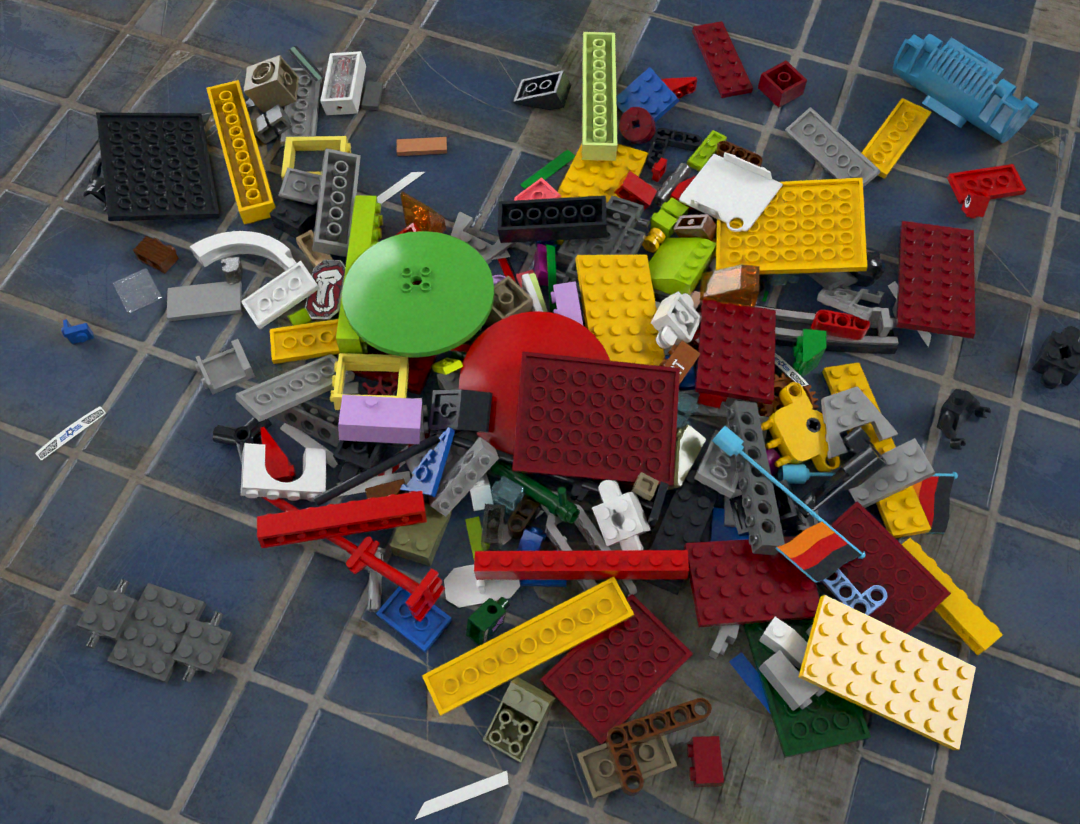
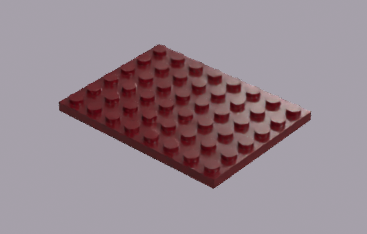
[512,351,680,486]

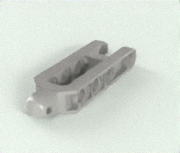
[541,492,637,597]

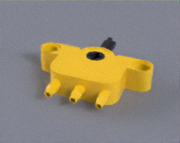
[761,382,840,472]

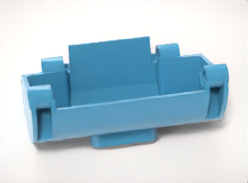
[893,34,1039,143]

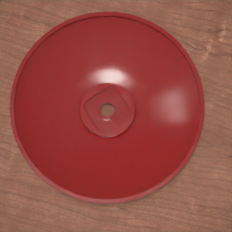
[459,311,610,454]

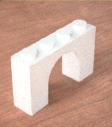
[241,443,326,502]

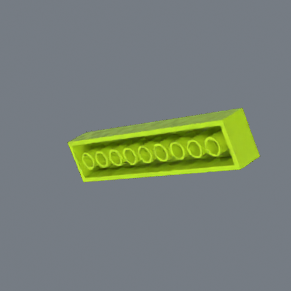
[336,195,383,354]

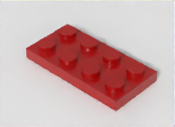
[947,164,1026,204]

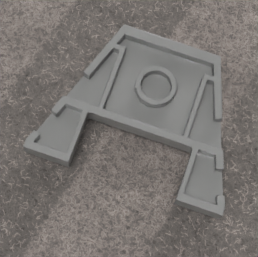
[451,212,517,264]
[817,286,884,321]
[821,386,898,459]

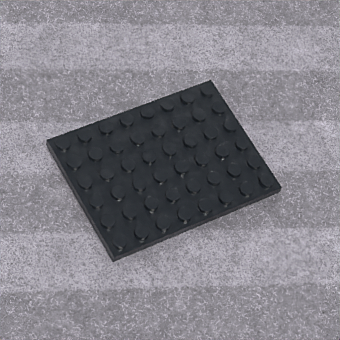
[96,112,219,221]

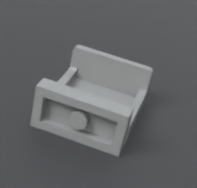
[195,339,255,394]

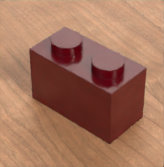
[687,736,724,787]

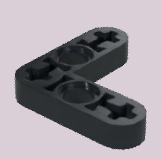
[647,128,702,169]

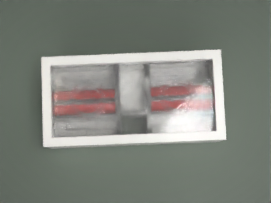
[320,51,366,115]

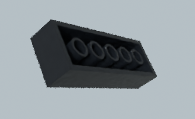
[497,195,607,243]
[640,469,719,595]

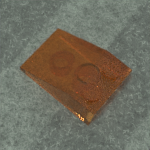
[400,191,446,233]
[699,264,760,307]

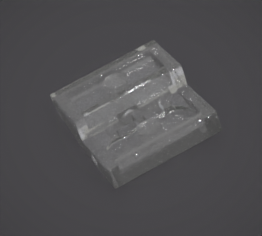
[113,268,162,314]

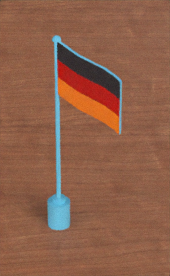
[712,426,866,583]
[778,464,958,534]

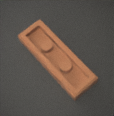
[397,137,447,156]

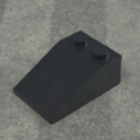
[513,70,571,110]
[270,199,318,238]
[729,479,804,536]

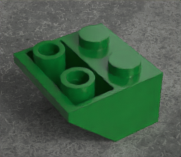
[792,329,826,378]

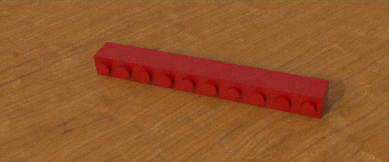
[474,550,689,580]

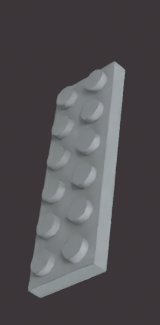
[280,68,323,146]
[785,107,880,187]
[236,354,355,422]

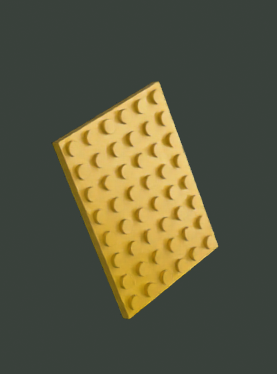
[716,178,867,276]

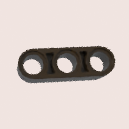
[507,483,545,539]

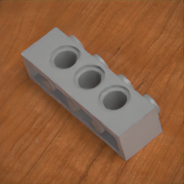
[428,437,499,517]

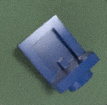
[61,319,94,344]
[517,526,547,551]

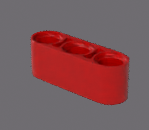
[811,310,870,340]

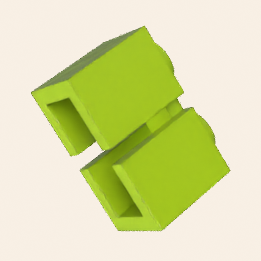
[650,197,689,239]

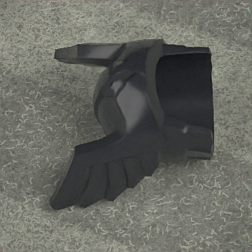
[83,158,107,211]
[849,252,886,287]

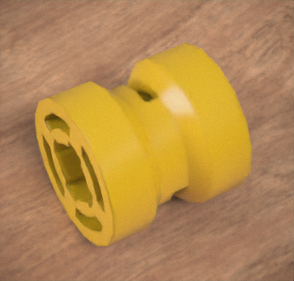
[642,228,666,253]

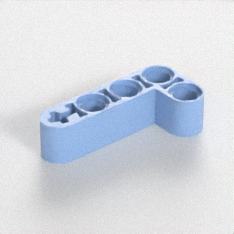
[822,569,887,616]

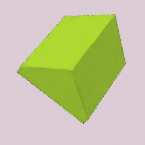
[287,308,312,326]

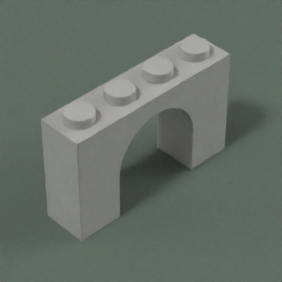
[759,625,826,711]

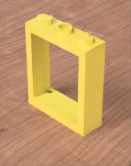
[281,136,351,180]
[330,353,409,410]

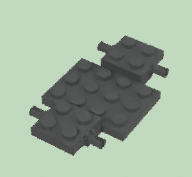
[556,196,649,301]
[77,579,233,683]

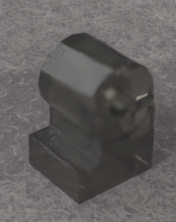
[221,257,243,284]

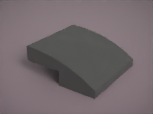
[806,272,858,291]

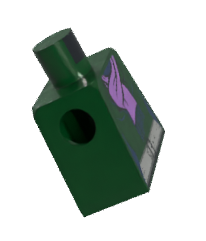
[466,597,510,646]

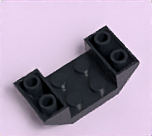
[429,389,493,433]

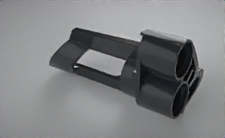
[798,426,887,518]

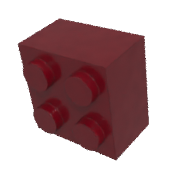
[758,61,807,108]

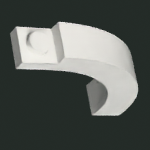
[190,231,297,271]

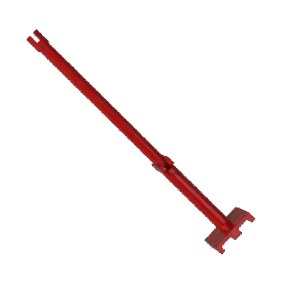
[262,497,445,622]

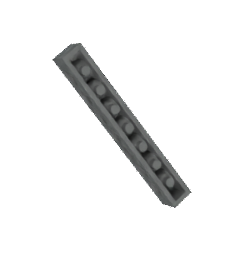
[726,401,785,555]

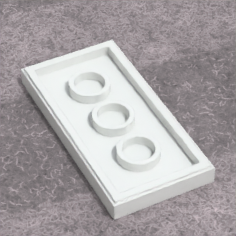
[241,261,320,329]

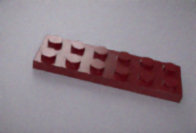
[692,21,753,98]

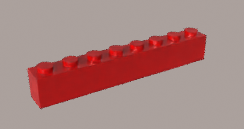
[257,491,427,548]

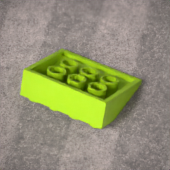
[648,237,717,296]

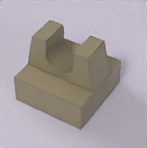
[632,472,659,501]

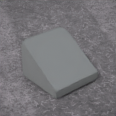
[343,382,359,395]

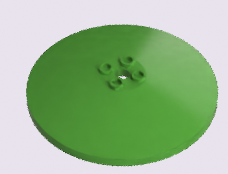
[342,231,494,357]

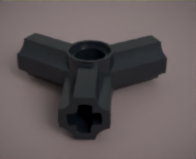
[213,417,272,464]

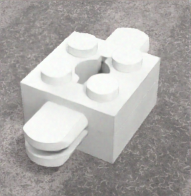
[651,291,701,350]
[592,480,651,550]

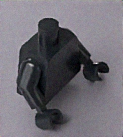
[937,389,991,450]

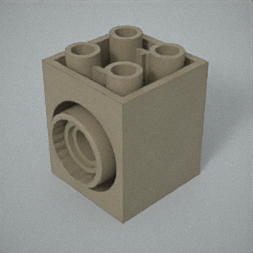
[244,55,299,113]
[485,276,533,327]

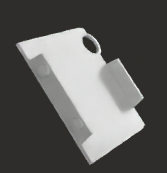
[679,152,783,232]

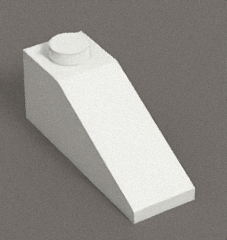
[759,617,807,669]

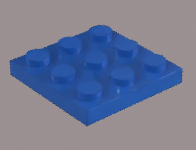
[616,67,679,128]

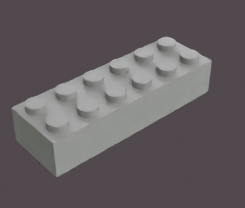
[312,148,361,257]

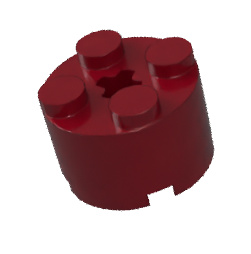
[619,107,656,144]

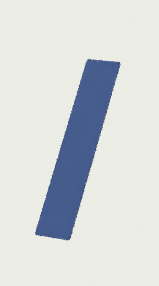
[729,653,770,713]

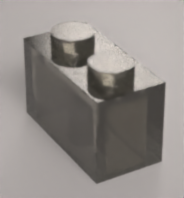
[481,504,506,551]

